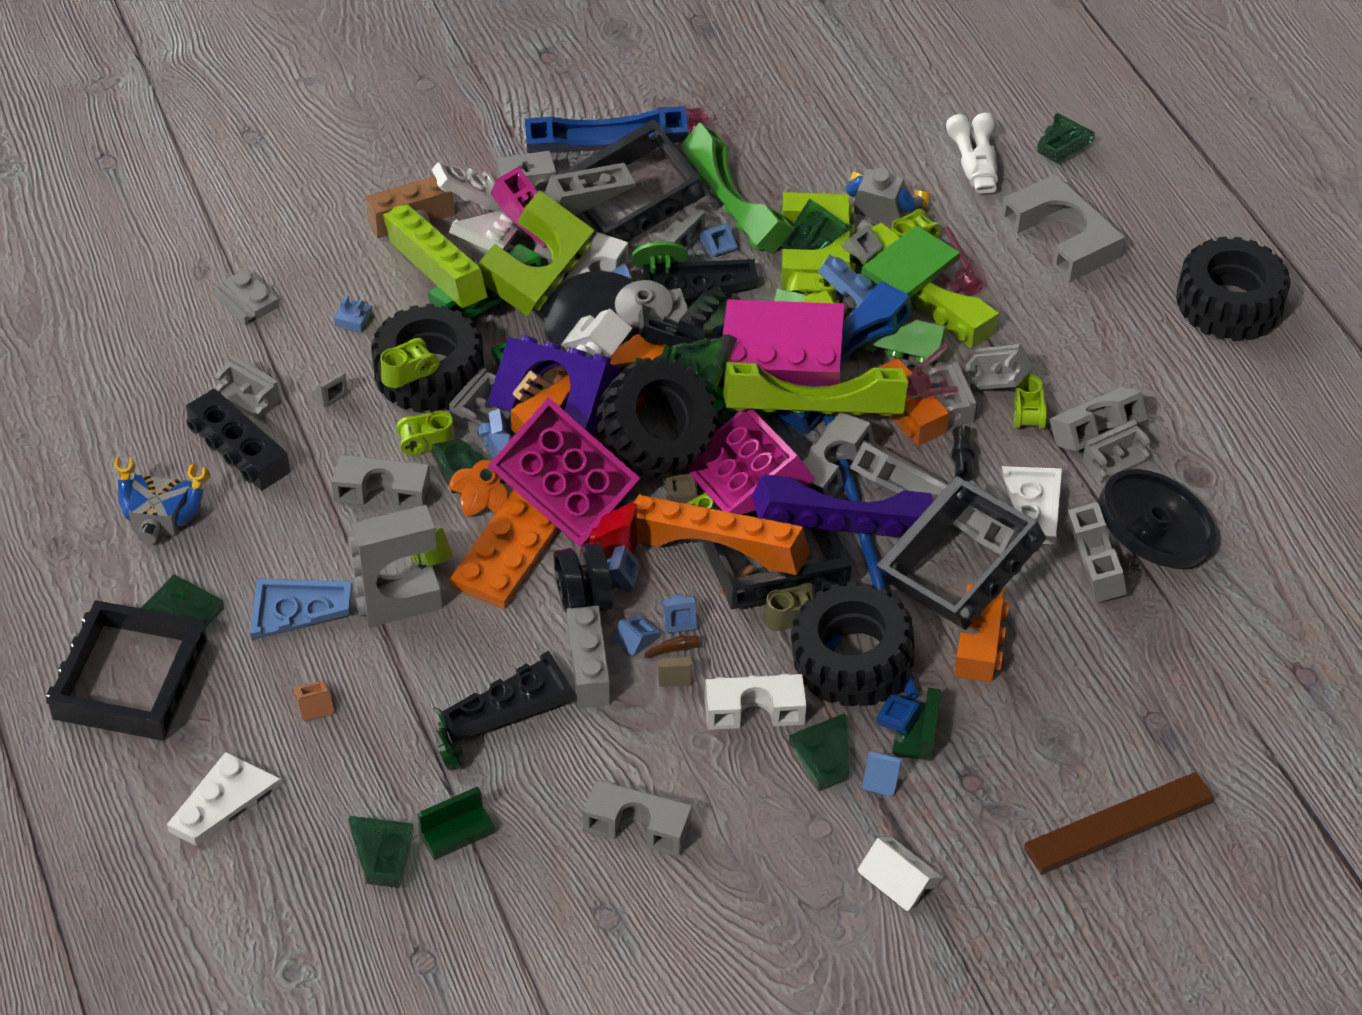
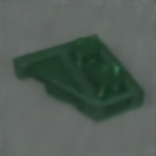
[781,198,852,250]
[140,574,225,628]

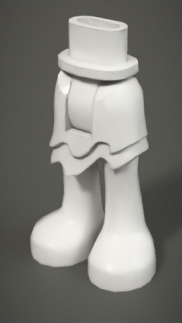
[946,112,998,194]

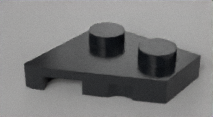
[638,304,699,354]

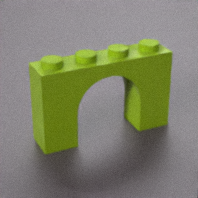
[478,190,594,317]
[781,192,855,289]

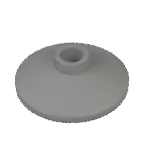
[615,280,673,328]

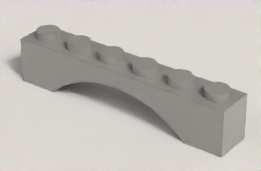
[850,441,1019,555]

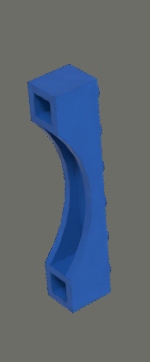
[525,106,688,154]
[776,281,912,434]

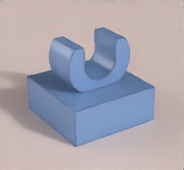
[334,296,373,332]
[478,409,512,447]
[606,545,641,590]
[662,594,697,633]

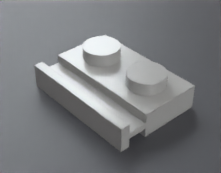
[212,268,279,326]

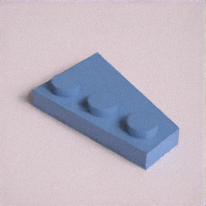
[818,254,875,308]
[250,579,352,640]

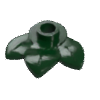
[432,707,465,770]

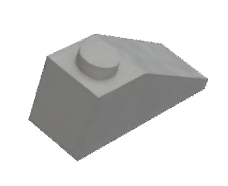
[545,163,636,215]

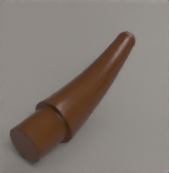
[645,635,699,658]

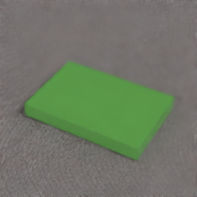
[861,225,960,297]

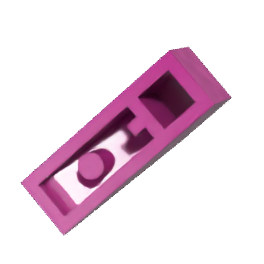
[490,166,547,248]

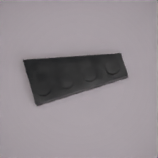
[643,259,757,303]
[676,289,733,341]
[442,651,574,742]

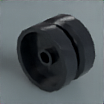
[553,542,613,616]

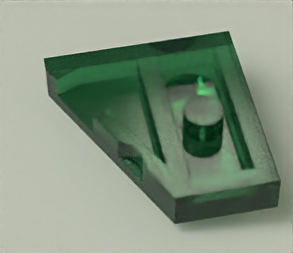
[1037,113,1095,163]
[667,334,737,392]
[431,439,506,494]
[789,713,849,791]
[348,816,414,888]

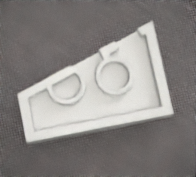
[432,162,503,212]
[449,211,521,251]
[1001,466,1062,545]
[167,752,282,846]

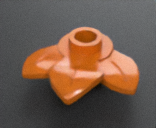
[448,460,508,516]

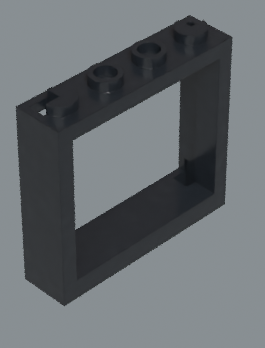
[561,119,706,242]
[876,476,1047,631]
[701,488,852,610]
[46,600,208,741]

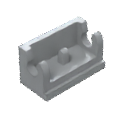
[651,206,705,249]
[965,344,1033,390]
[215,355,280,420]
[924,362,976,428]
[449,367,501,436]
[1082,420,1151,482]

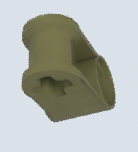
[763,583,813,631]

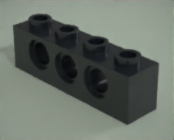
[185,388,290,491]

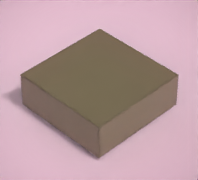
[666,474,698,503]
[658,657,692,687]

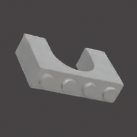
[1001,174,1125,282]
[347,505,442,627]

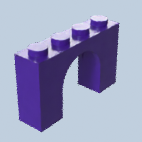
[488,335,620,437]

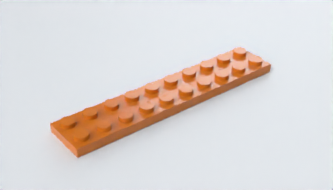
[449,395,645,609]

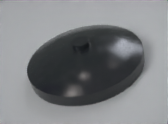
[544,271,645,351]
[1099,469,1216,568]

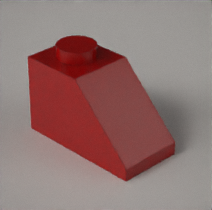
[589,502,638,560]

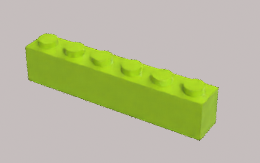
[383,204,487,308]

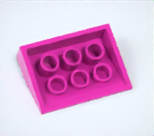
[720,300,844,386]
[488,397,640,547]
[685,408,815,515]

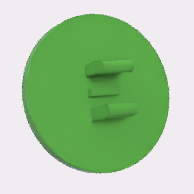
[631,241,688,274]

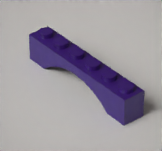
[752,474,934,538]

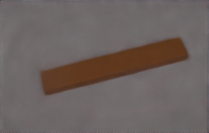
[1024,772,1214,875]

